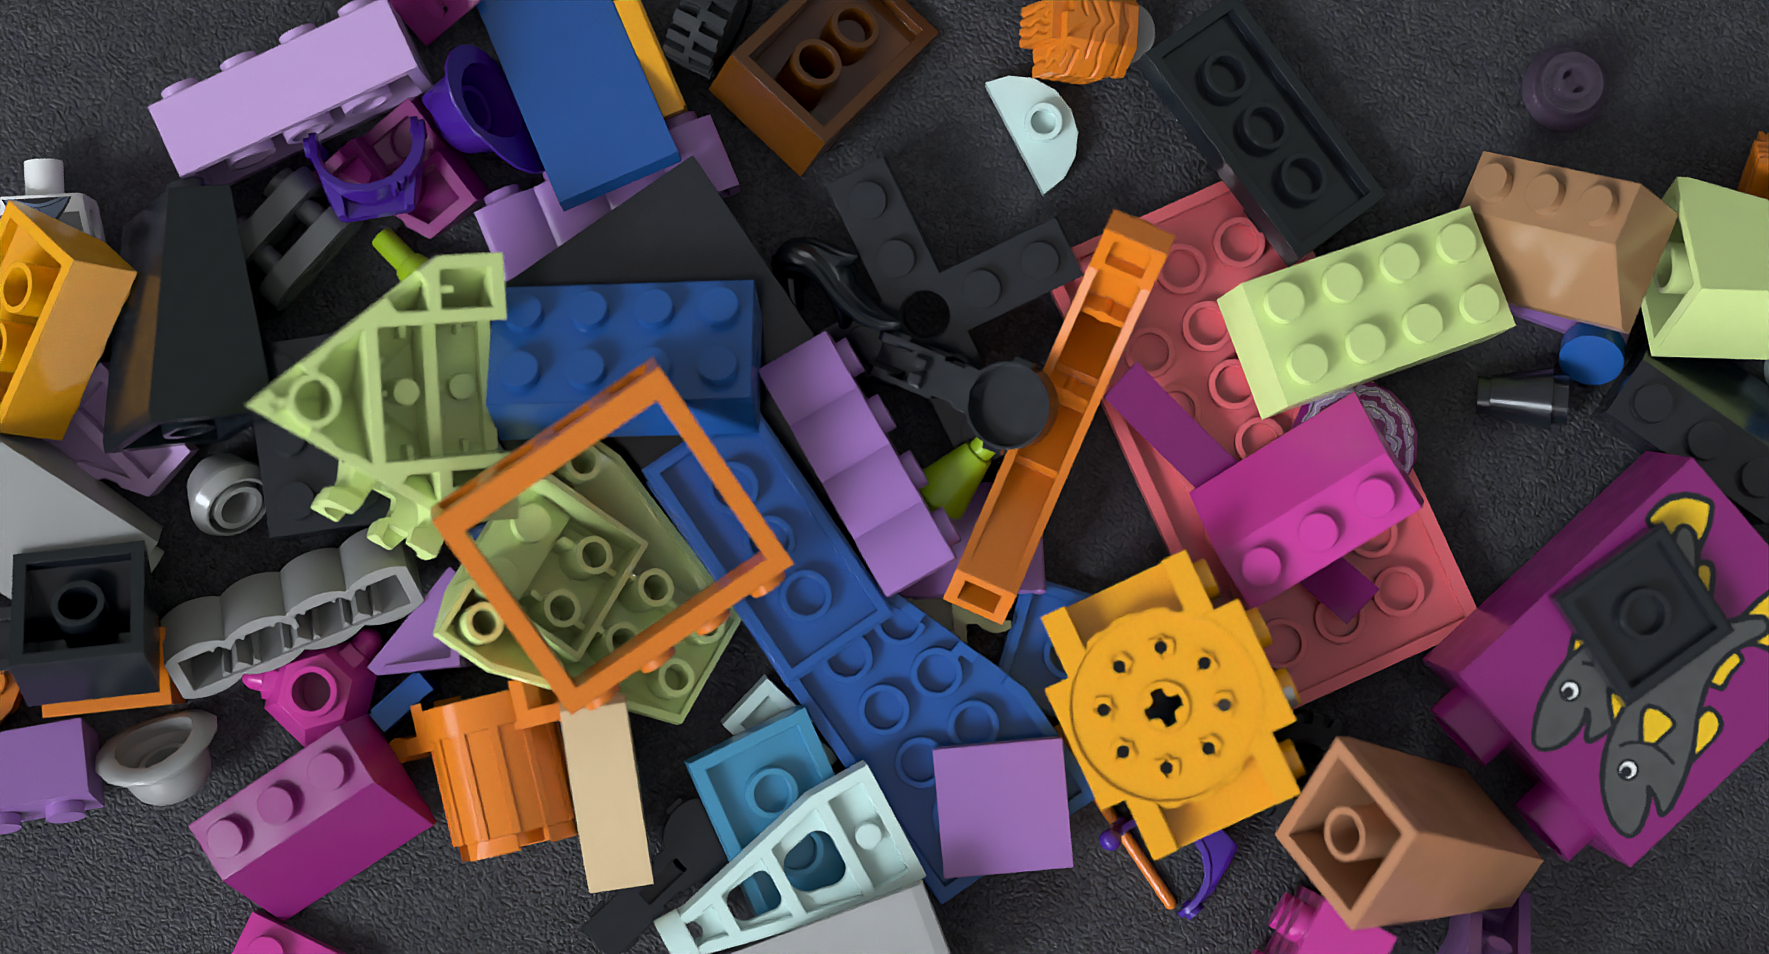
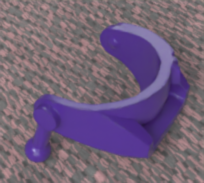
[303,116,428,222]
[1100,814,1238,920]

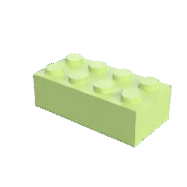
[1217,206,1516,420]

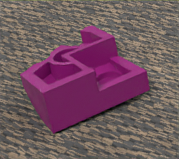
[314,96,491,239]

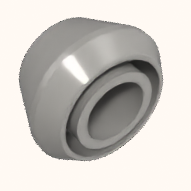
[187,453,266,536]

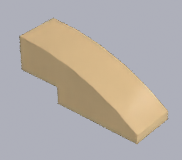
[559,693,654,893]

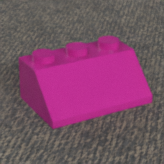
[1189,391,1424,609]

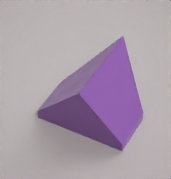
[367,567,476,675]

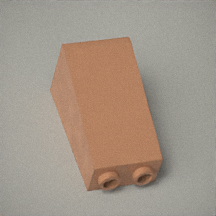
[1275,737,1544,931]

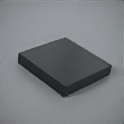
[1548,520,1735,707]

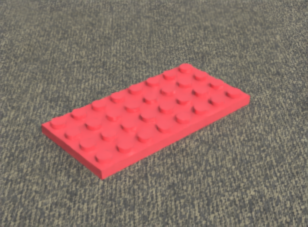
[1050,180,1477,710]

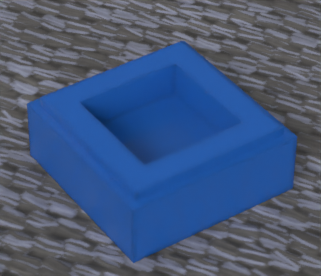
[370,672,443,732]

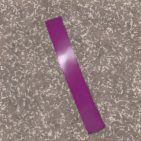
[1104,361,1379,624]

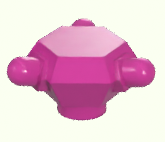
[242,628,383,748]

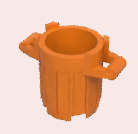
[389,680,579,863]

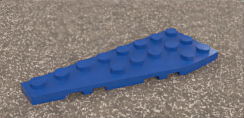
[646,481,1095,905]

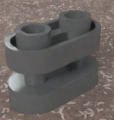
[237,166,364,311]

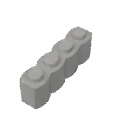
[161,528,424,699]

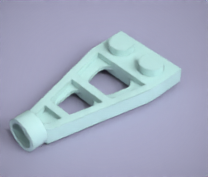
[653,760,927,954]

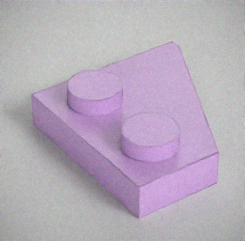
[42,361,199,497]

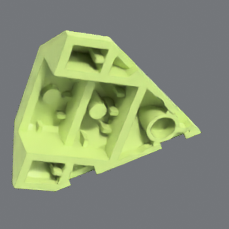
[245,252,519,522]

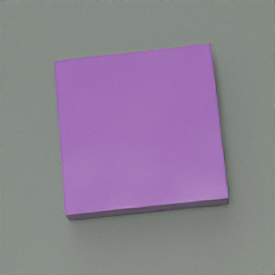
[932,736,1074,879]

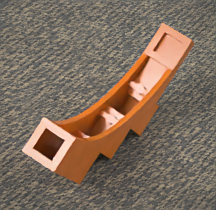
[943,209,1176,625]

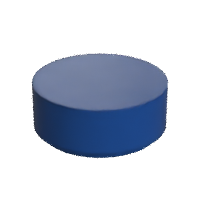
[1559,323,1626,385]

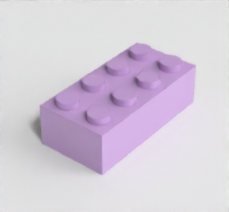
[148,0,434,186]

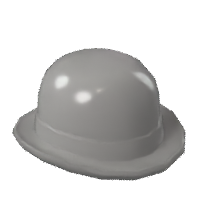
[95,709,217,806]

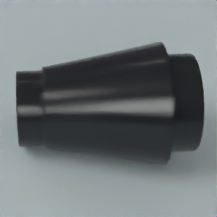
[1476,367,1570,431]

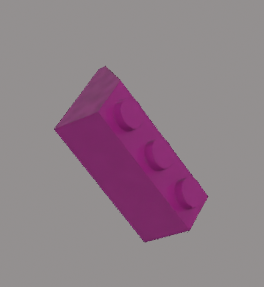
[188,713,437,922]

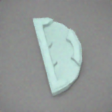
[985,76,1078,197]

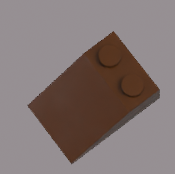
[708,0,939,177]

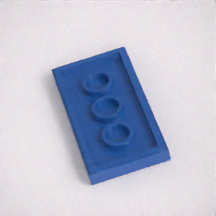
[477,0,682,212]
[641,413,896,687]

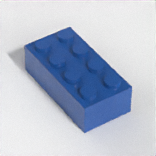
[486,280,762,440]

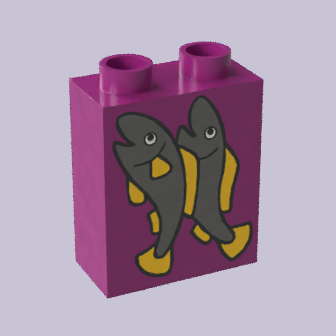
[1423,451,1769,867]

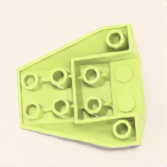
[432,441,741,725]

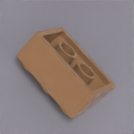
[1459,151,1679,334]

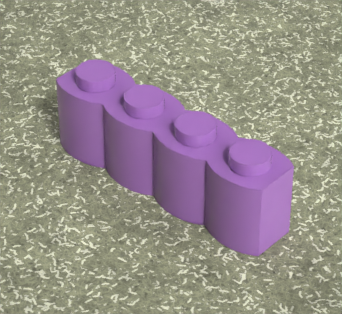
[474,111,741,283]
[759,331,962,597]

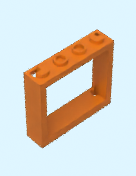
[430,357,794,715]

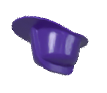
[422,45,545,174]

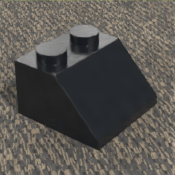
[9,540,160,706]

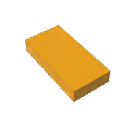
[613,0,688,121]

